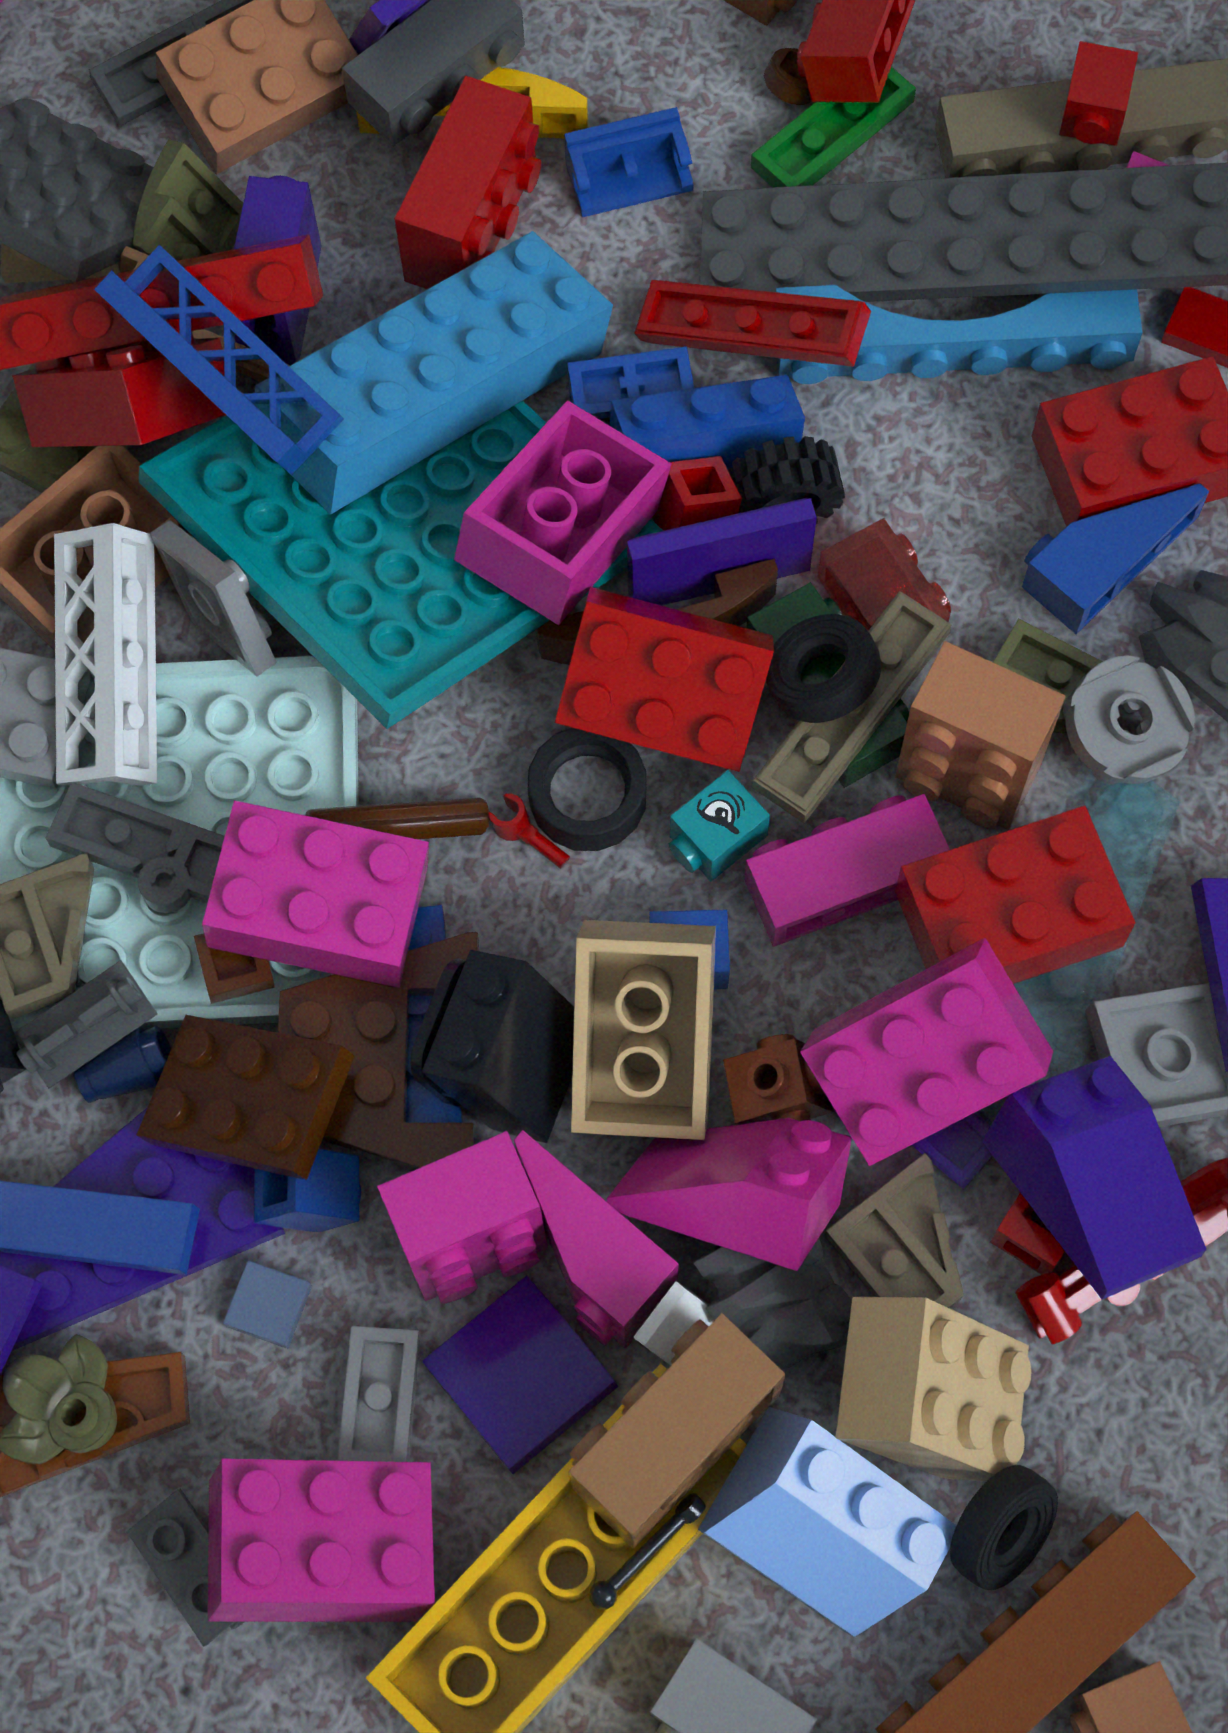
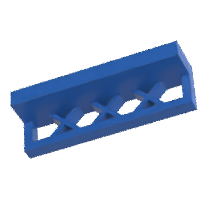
[94,245,344,475]

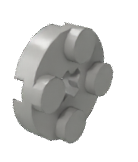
[1063,655,1195,785]

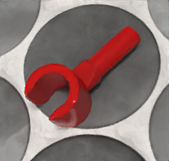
[488,793,570,869]

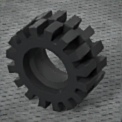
[728,436,845,524]

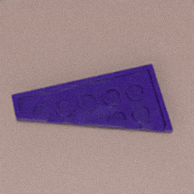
[0,1108,285,1351]

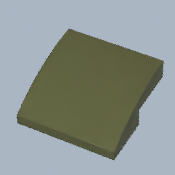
[133,140,243,261]

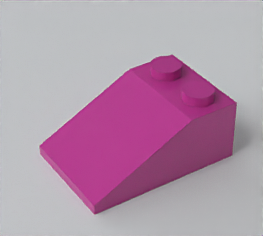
[607,1118,852,1271]
[514,1130,679,1349]

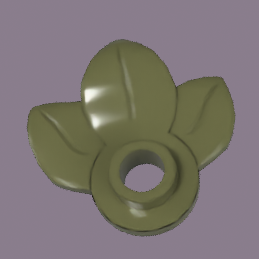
[0,1334,117,1464]

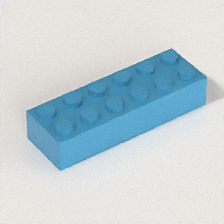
[254,231,613,515]

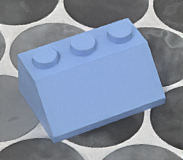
[698,1407,956,1637]

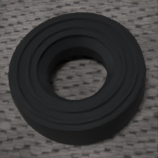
[766,614,881,723]
[950,1465,1058,1590]

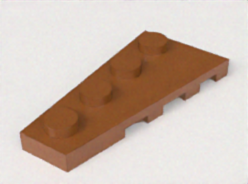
[0,1352,190,1497]

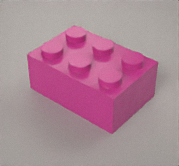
[454,400,672,625]
[202,800,429,988]
[800,938,1053,1166]
[377,1131,548,1304]
[208,1459,435,1622]

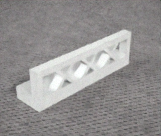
[54,523,157,786]

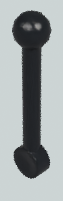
[589,1493,706,1609]

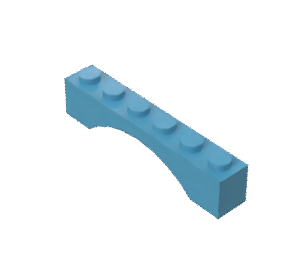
[776,285,1143,384]

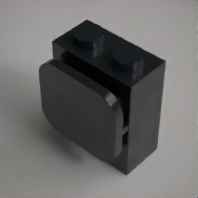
[410,950,574,1143]

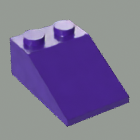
[982,1056,1207,1300]

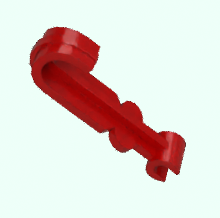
[1015,1157,1228,1345]

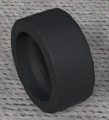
[527,728,647,851]

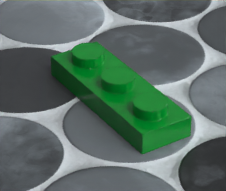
[751,67,916,187]

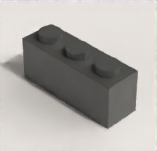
[342,0,525,147]

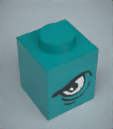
[668,770,770,882]

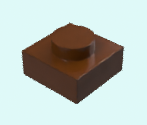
[194,933,275,1004]

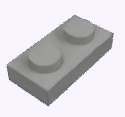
[337,1326,421,1462]

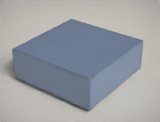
[223,1261,312,1349]

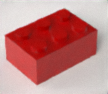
[394,76,542,289]
[12,331,226,447]
[1031,356,1228,527]
[554,587,774,772]
[895,805,1136,984]

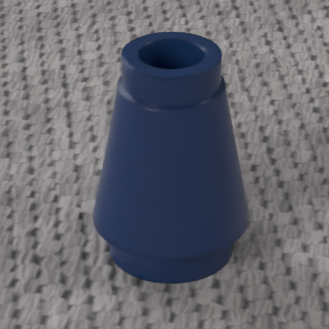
[74,1026,172,1103]

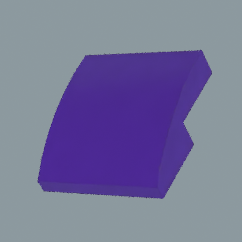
[422,1275,618,1474]

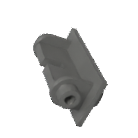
[14,960,158,1089]
[126,1488,245,1647]

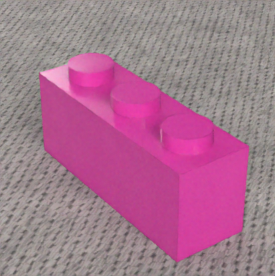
[744,794,950,947]

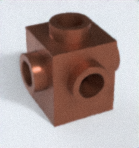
[723,1034,833,1124]

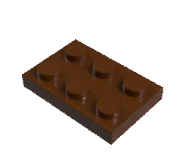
[136,1015,355,1180]

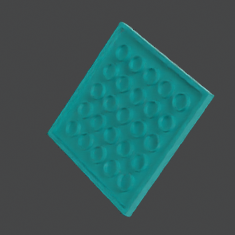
[138,401,663,729]

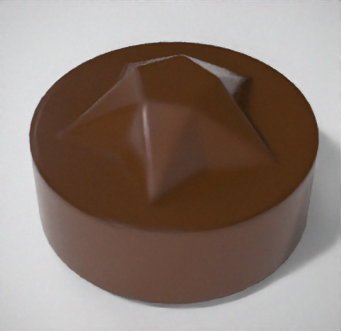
[764,48,812,105]

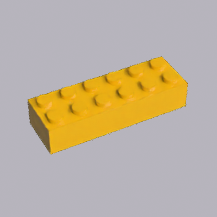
[366,1363,747,1733]

